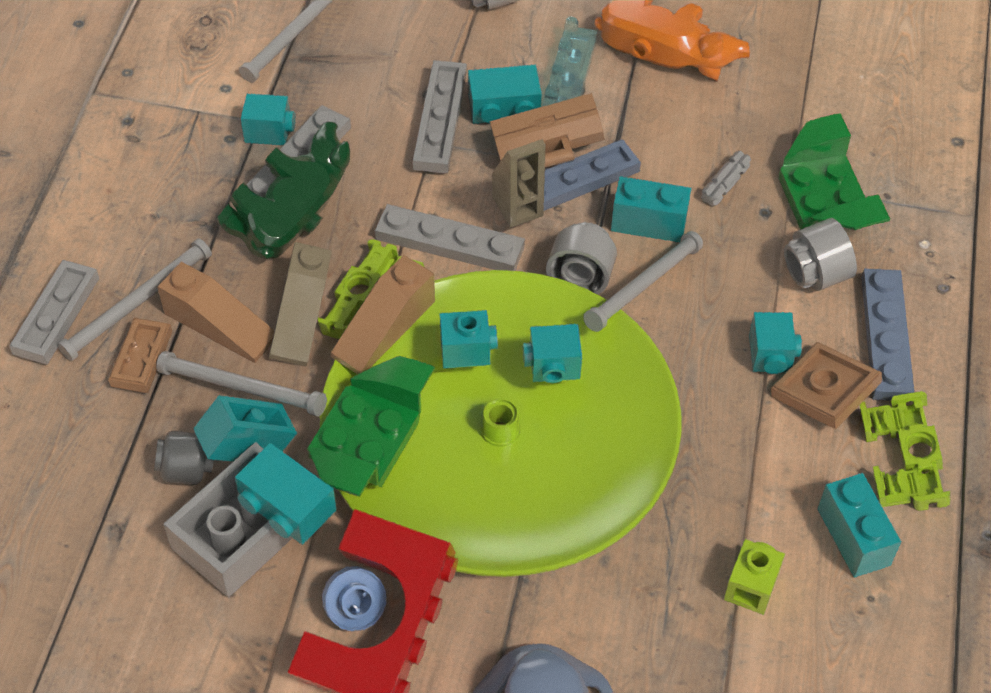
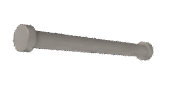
[239,0,333,83]
[584,231,703,332]
[57,238,212,361]
[156,351,327,416]

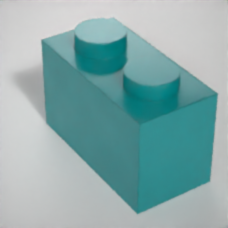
[468,65,542,124]
[611,176,692,243]
[193,395,297,462]
[235,443,337,545]
[817,473,902,578]

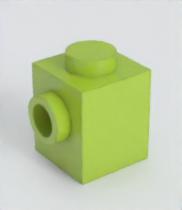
[724,539,785,615]

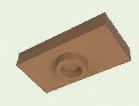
[108,318,173,393]

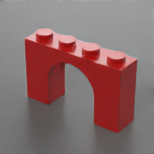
[287,509,458,693]

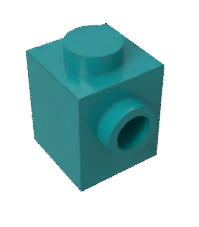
[241,93,296,146]
[440,310,498,368]
[749,312,802,374]
[523,324,582,383]

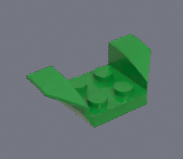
[778,113,890,230]
[307,356,435,497]

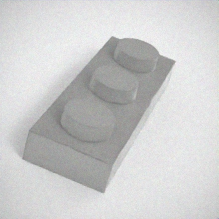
[9,260,99,365]

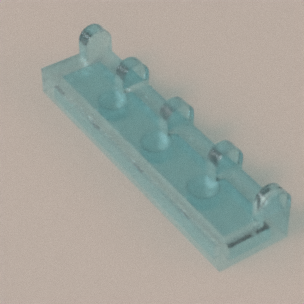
[542,16,598,107]

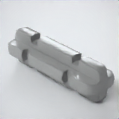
[701,151,751,206]

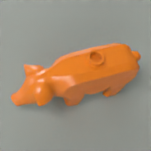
[595,0,750,82]

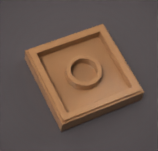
[771,342,882,430]

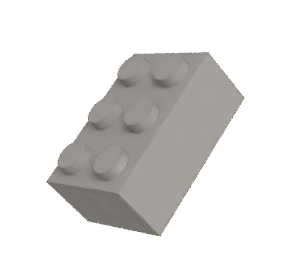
[163,442,292,598]

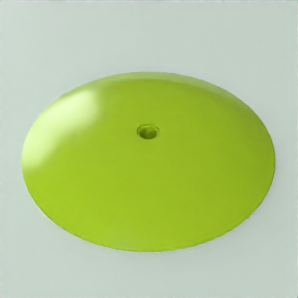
[320,270,682,577]

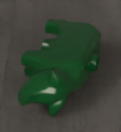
[217,122,350,260]

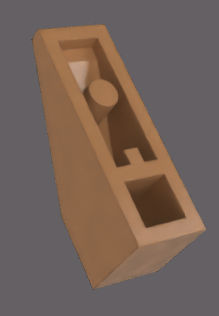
[331,255,435,374]
[157,262,274,363]

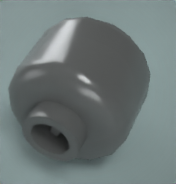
[154,431,214,485]

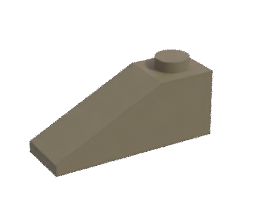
[492,139,546,228]
[269,242,332,367]

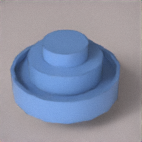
[322,566,387,631]

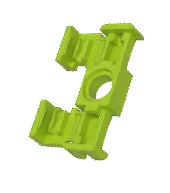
[317,239,424,339]
[859,391,950,511]

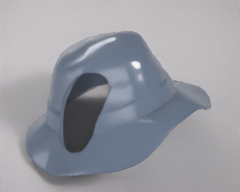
[472,644,614,693]

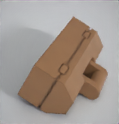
[490,93,605,168]

